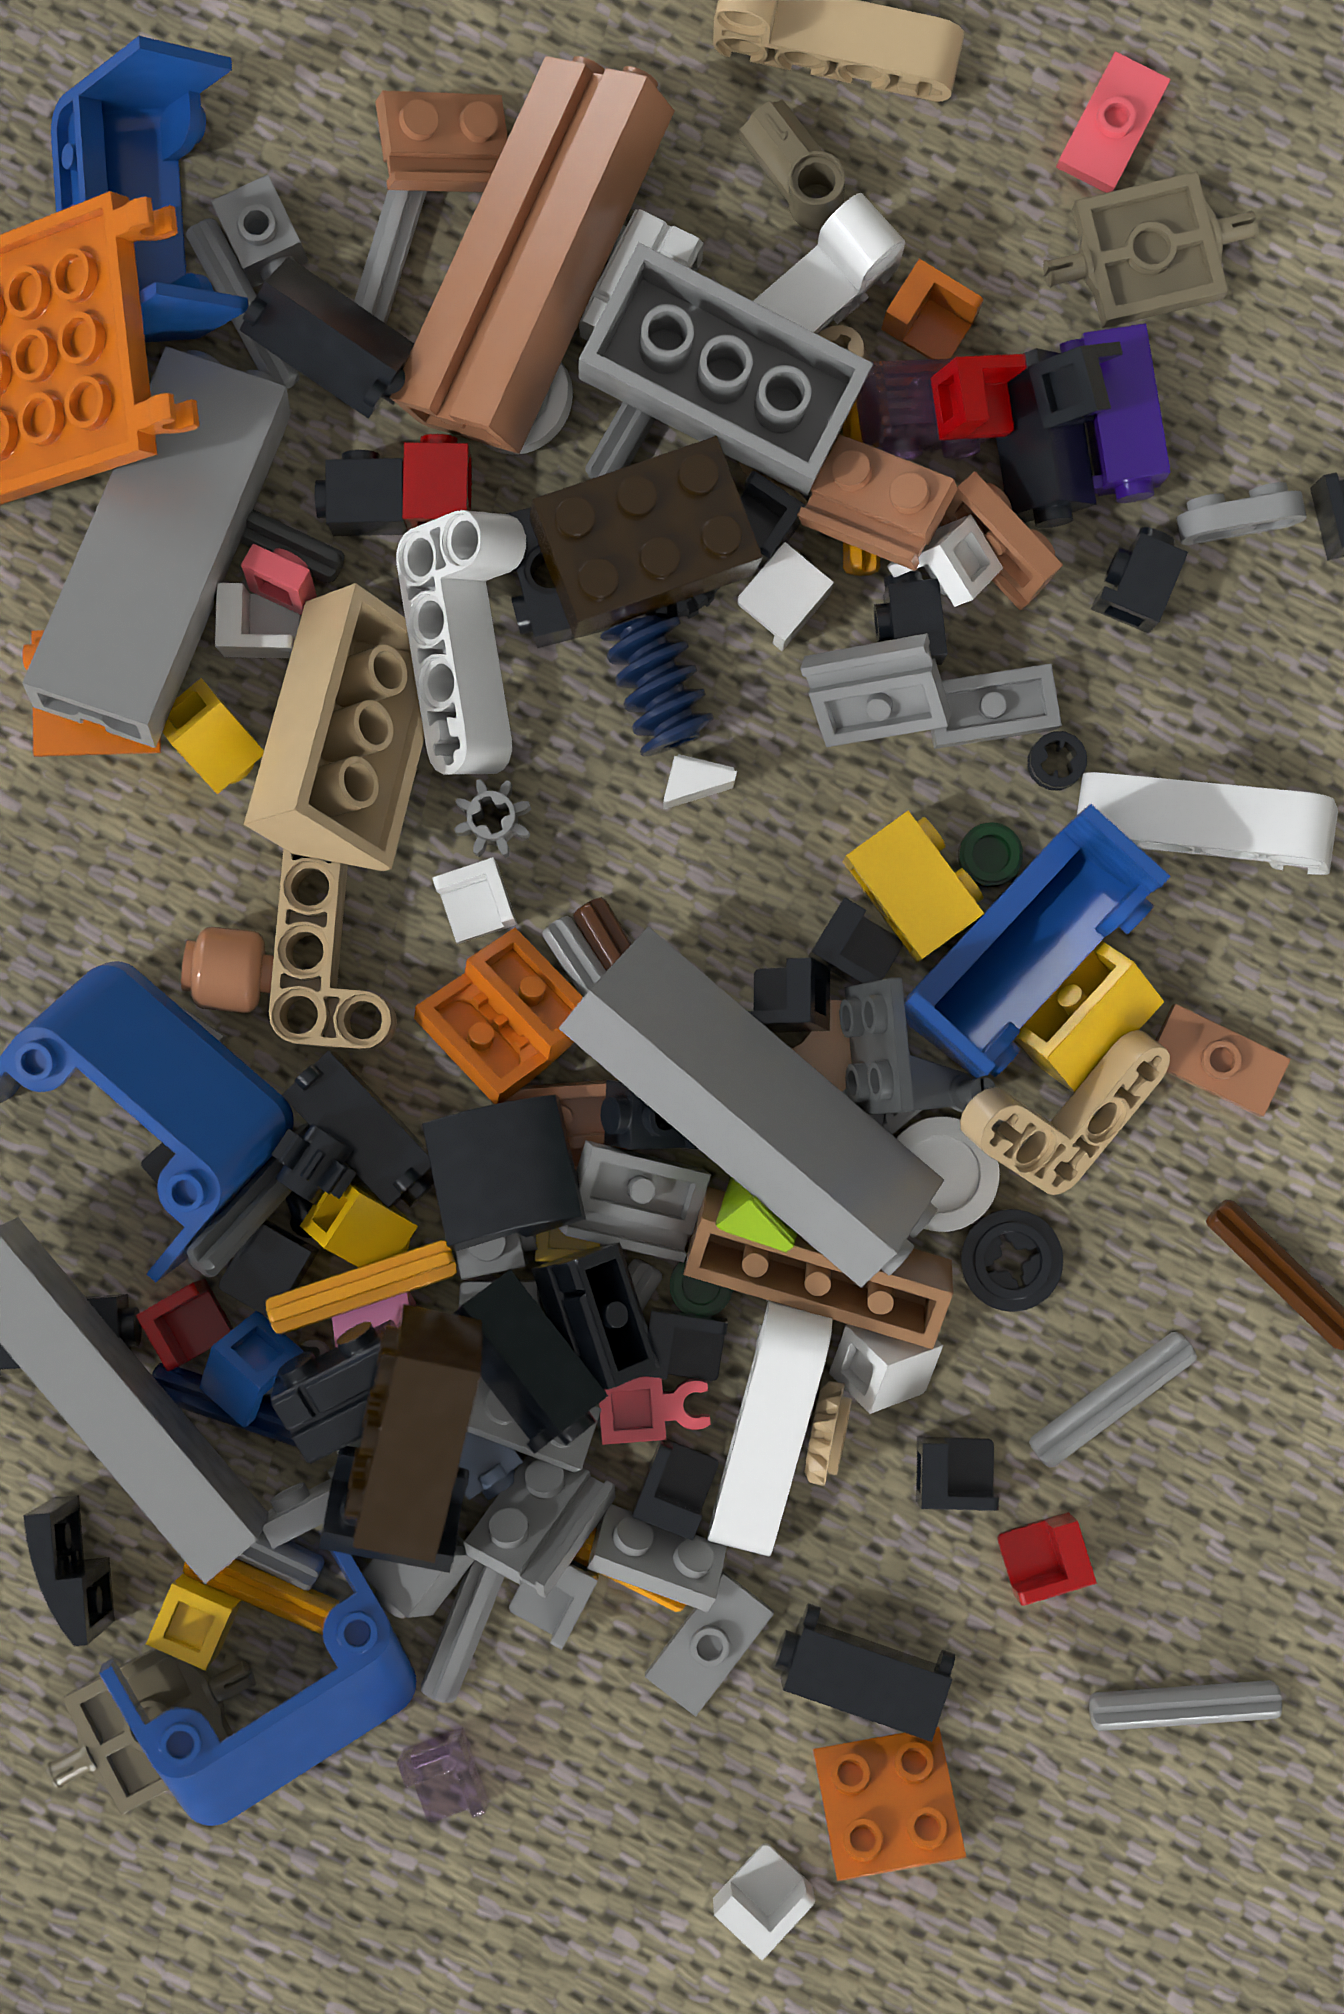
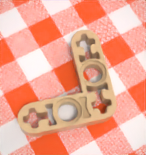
[960,1030,1170,1195]

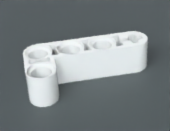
[754,193,905,335]
[396,510,526,775]
[1077,772,1338,875]
[707,1300,832,1557]

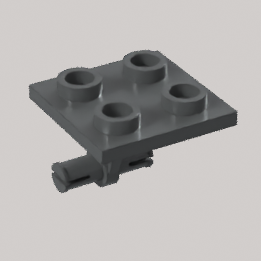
[839,977,996,1114]

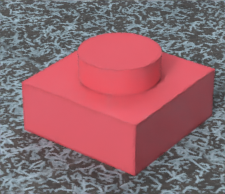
[241,544,317,615]

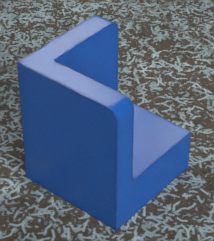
[199,1311,304,1427]

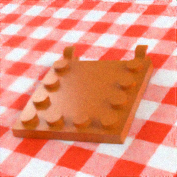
[0,191,200,505]

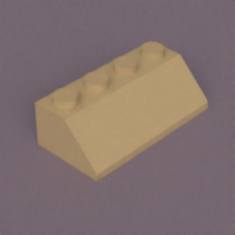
[244,583,424,871]

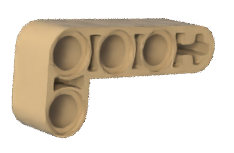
[713,0,964,102]
[269,848,397,1051]

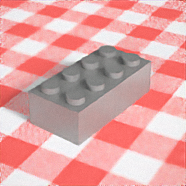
[579,242,873,496]

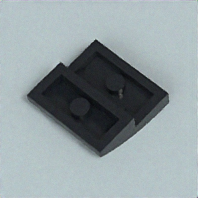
[422,1095,586,1251]
[23,1495,115,1646]

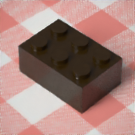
[529,436,763,639]
[344,1304,482,1563]

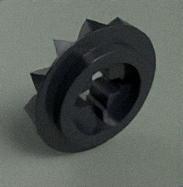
[960,1209,1063,1312]

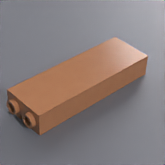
[390,56,675,454]

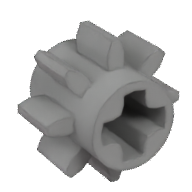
[454,779,531,858]

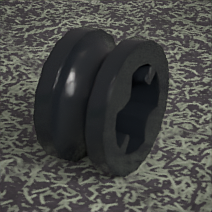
[1027,731,1087,791]

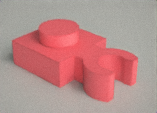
[599,1376,711,1445]

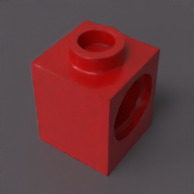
[403,434,472,531]

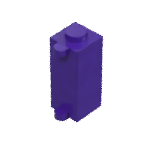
[1060,323,1171,503]

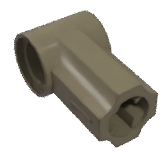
[739,99,845,230]

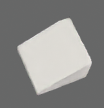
[663,754,737,809]

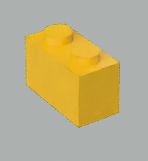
[842,810,985,963]
[1015,941,1164,1093]

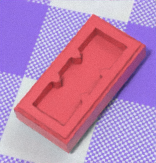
[1056,51,1171,193]

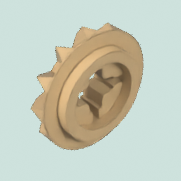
[804,1381,852,1486]

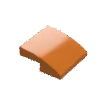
[414,927,583,1104]

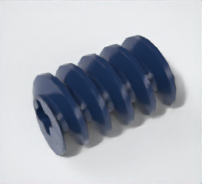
[600,615,714,757]

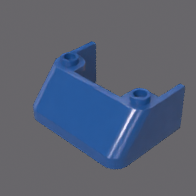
[51,36,249,343]
[904,803,1171,1078]
[0,961,294,1282]
[99,1529,417,1826]

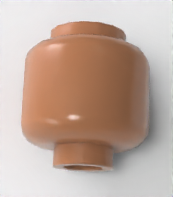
[181,927,274,1013]

